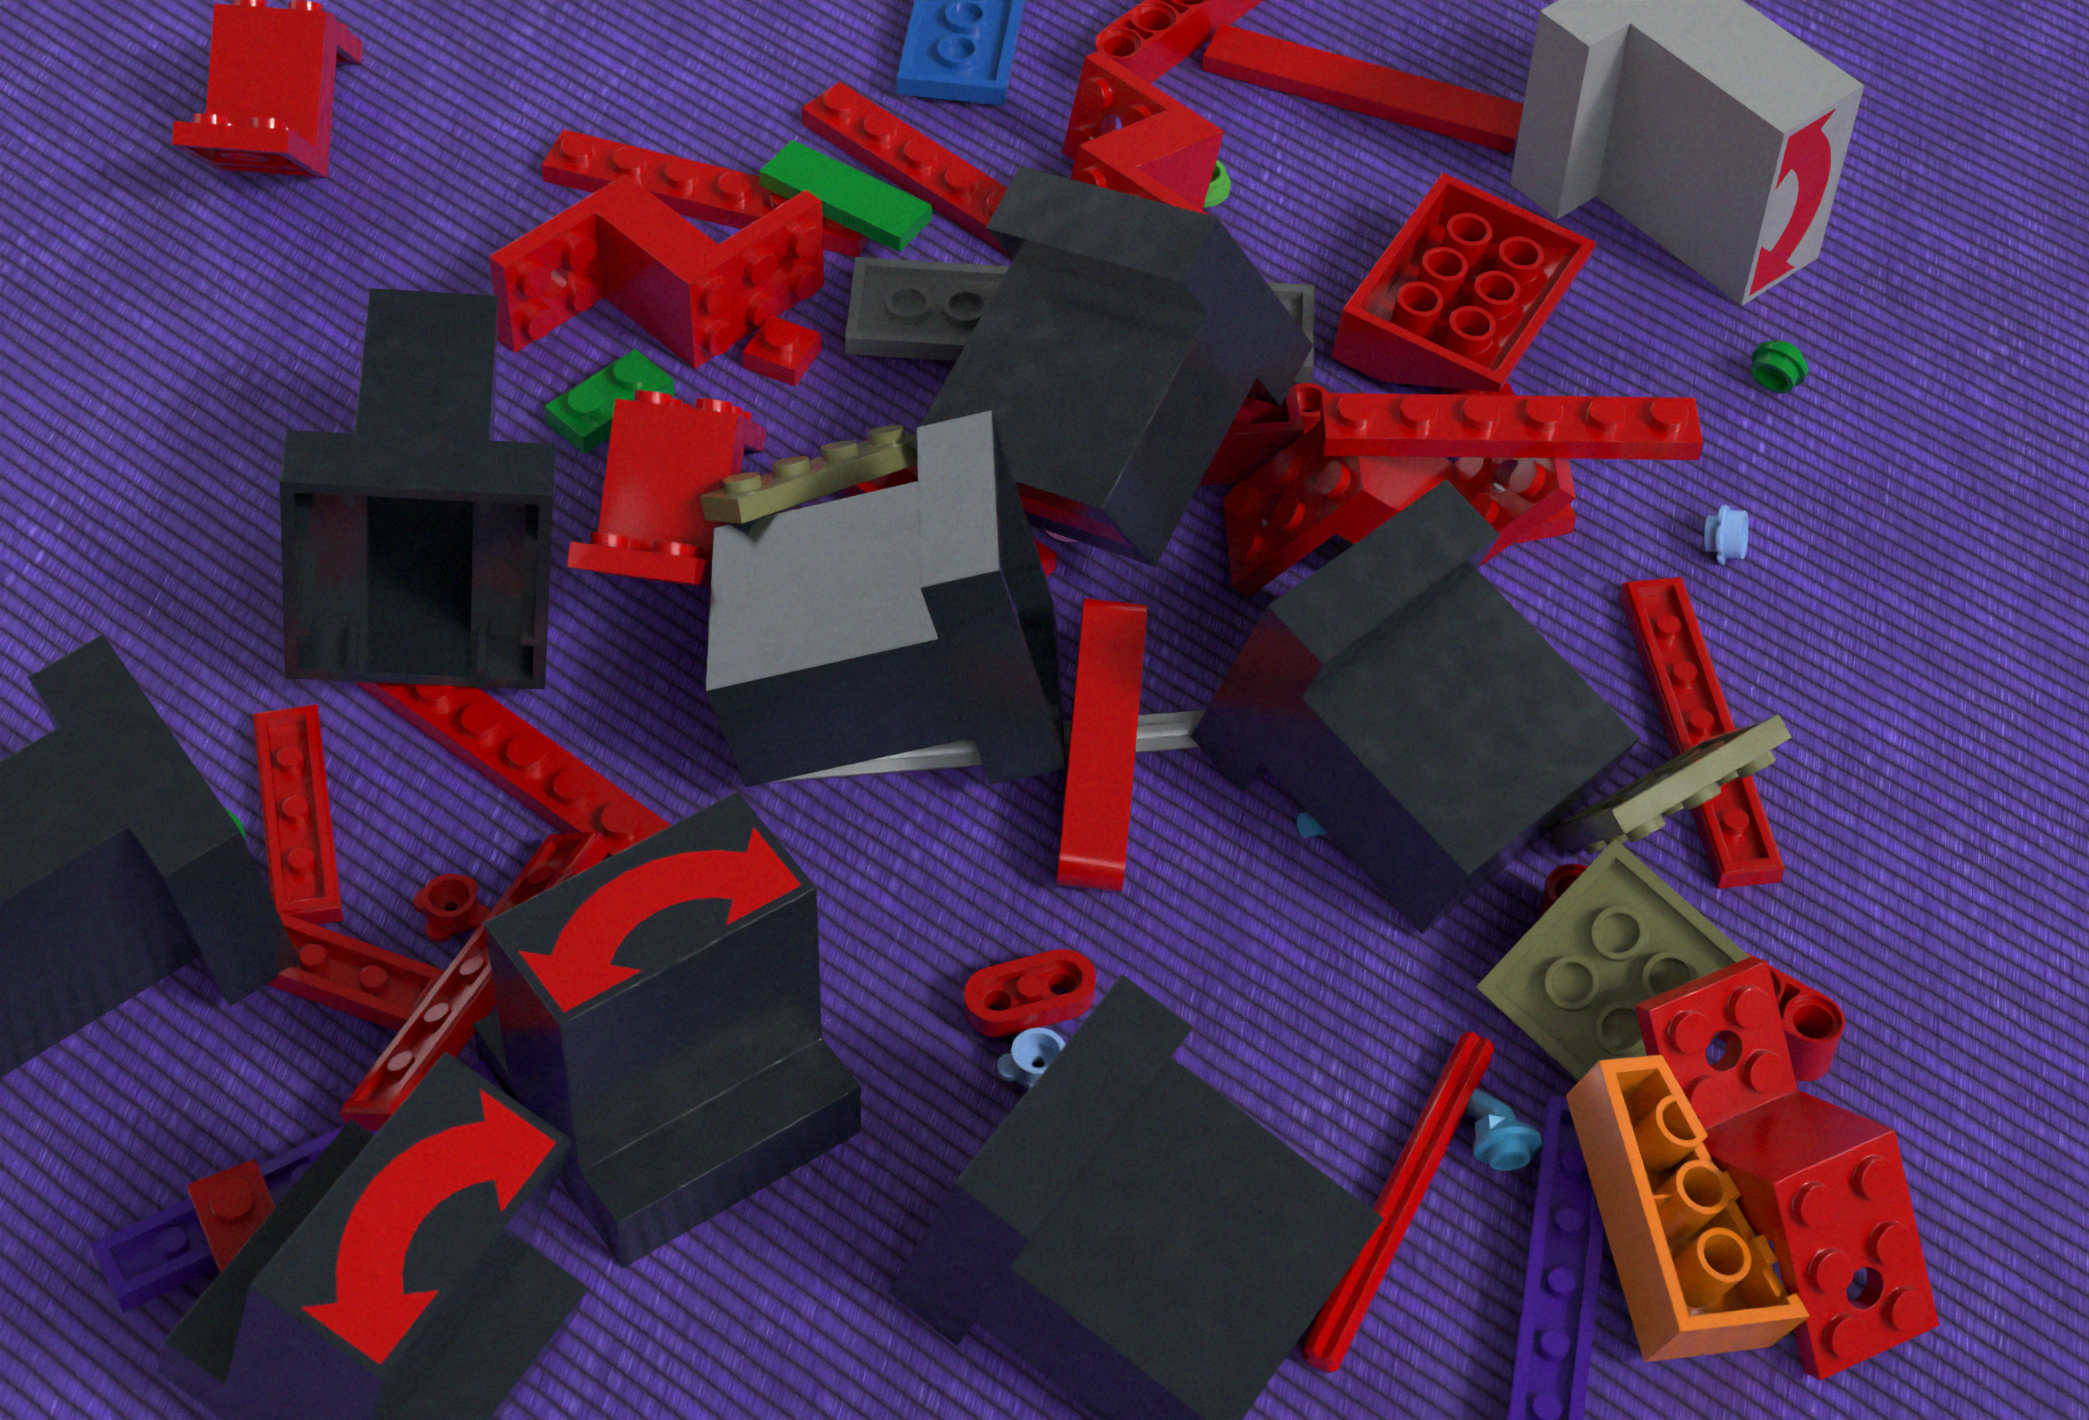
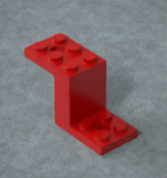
[172,0,363,178]
[1062,51,1224,225]
[489,174,824,369]
[567,390,767,588]
[1223,420,1576,597]
[1634,956,1939,1381]

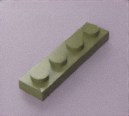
[700,425,918,524]

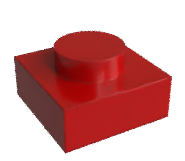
[742,315,822,387]

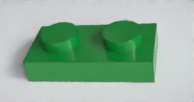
[544,349,675,454]

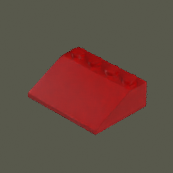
[1331,173,1597,392]

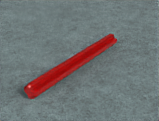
[1302,1031,1494,1373]

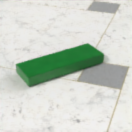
[759,140,932,252]

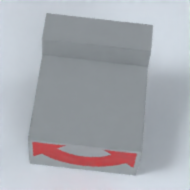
[1510,0,1864,306]

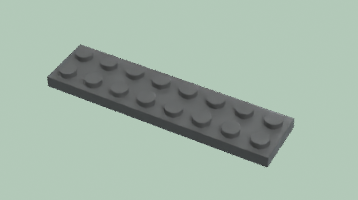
[845,257,1315,383]

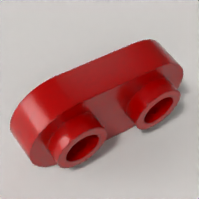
[964,949,1096,1037]

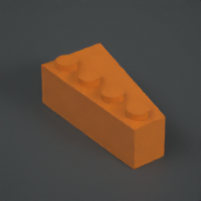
[1566,1055,1810,1362]

